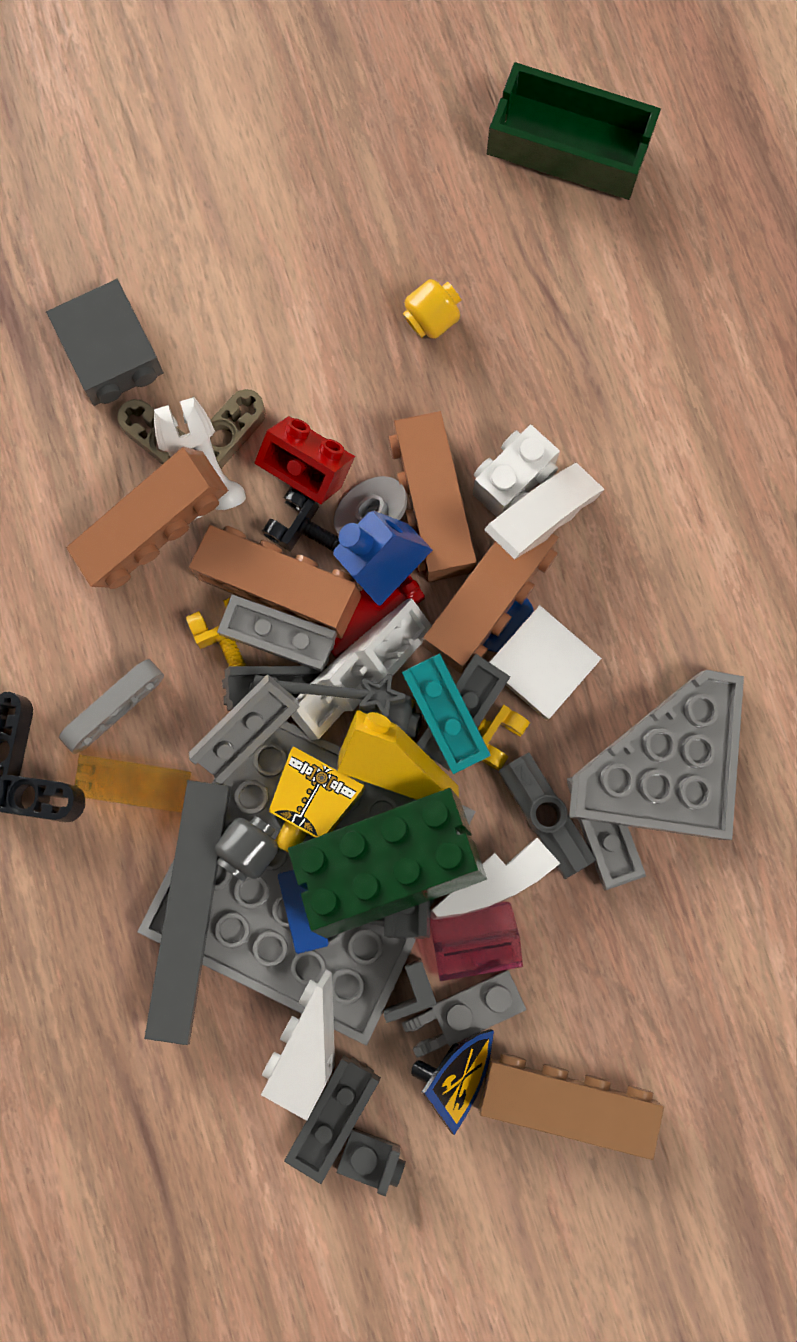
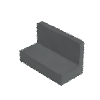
[383,959,437,1023]

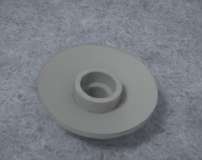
[334,476,408,534]

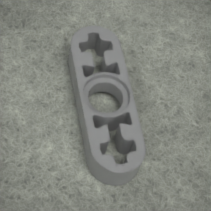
[59,659,164,754]

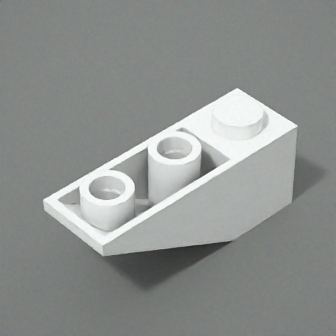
[261,970,335,1121]

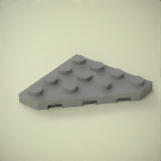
[569,670,744,841]

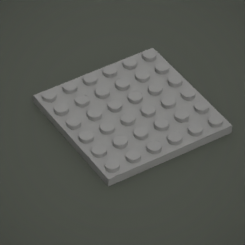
[137,721,476,1046]

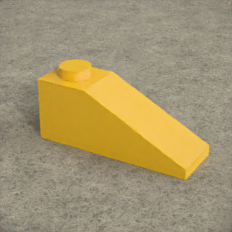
[337,710,459,800]

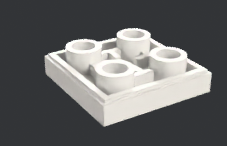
[489,605,602,721]

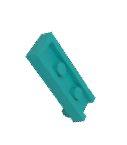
[402,653,491,774]

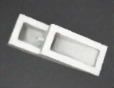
[430,838,560,920]

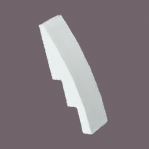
[484,463,605,559]
[291,598,432,740]

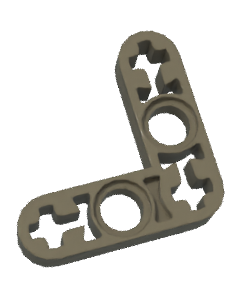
[117,389,266,469]

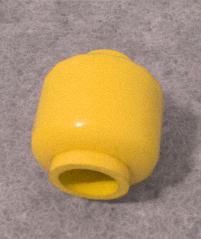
[402,279,462,339]

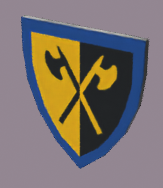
[411,1029,494,1135]

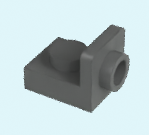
[336,1128,406,1196]

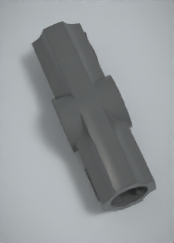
[498,753,596,879]

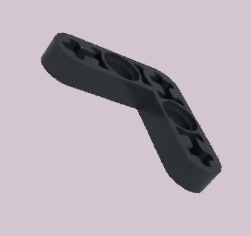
[0,692,85,823]

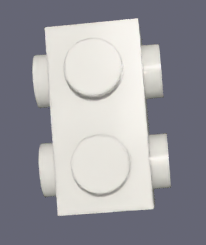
[472,424,560,517]

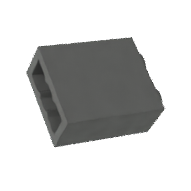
[46,278,164,406]

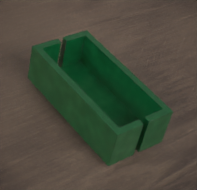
[486,62,661,200]
[288,788,487,938]

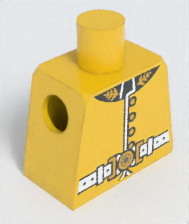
[269,746,365,853]

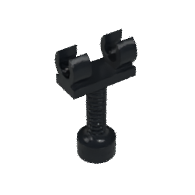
[262,487,345,568]

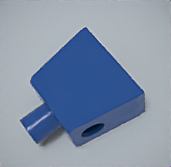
[333,511,433,606]

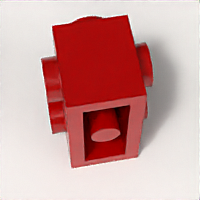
[254,416,355,505]

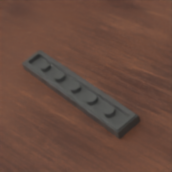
[144,780,231,1045]

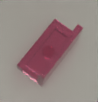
[430,902,523,981]

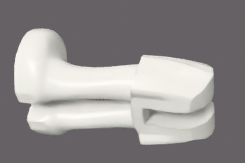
[154,397,246,520]

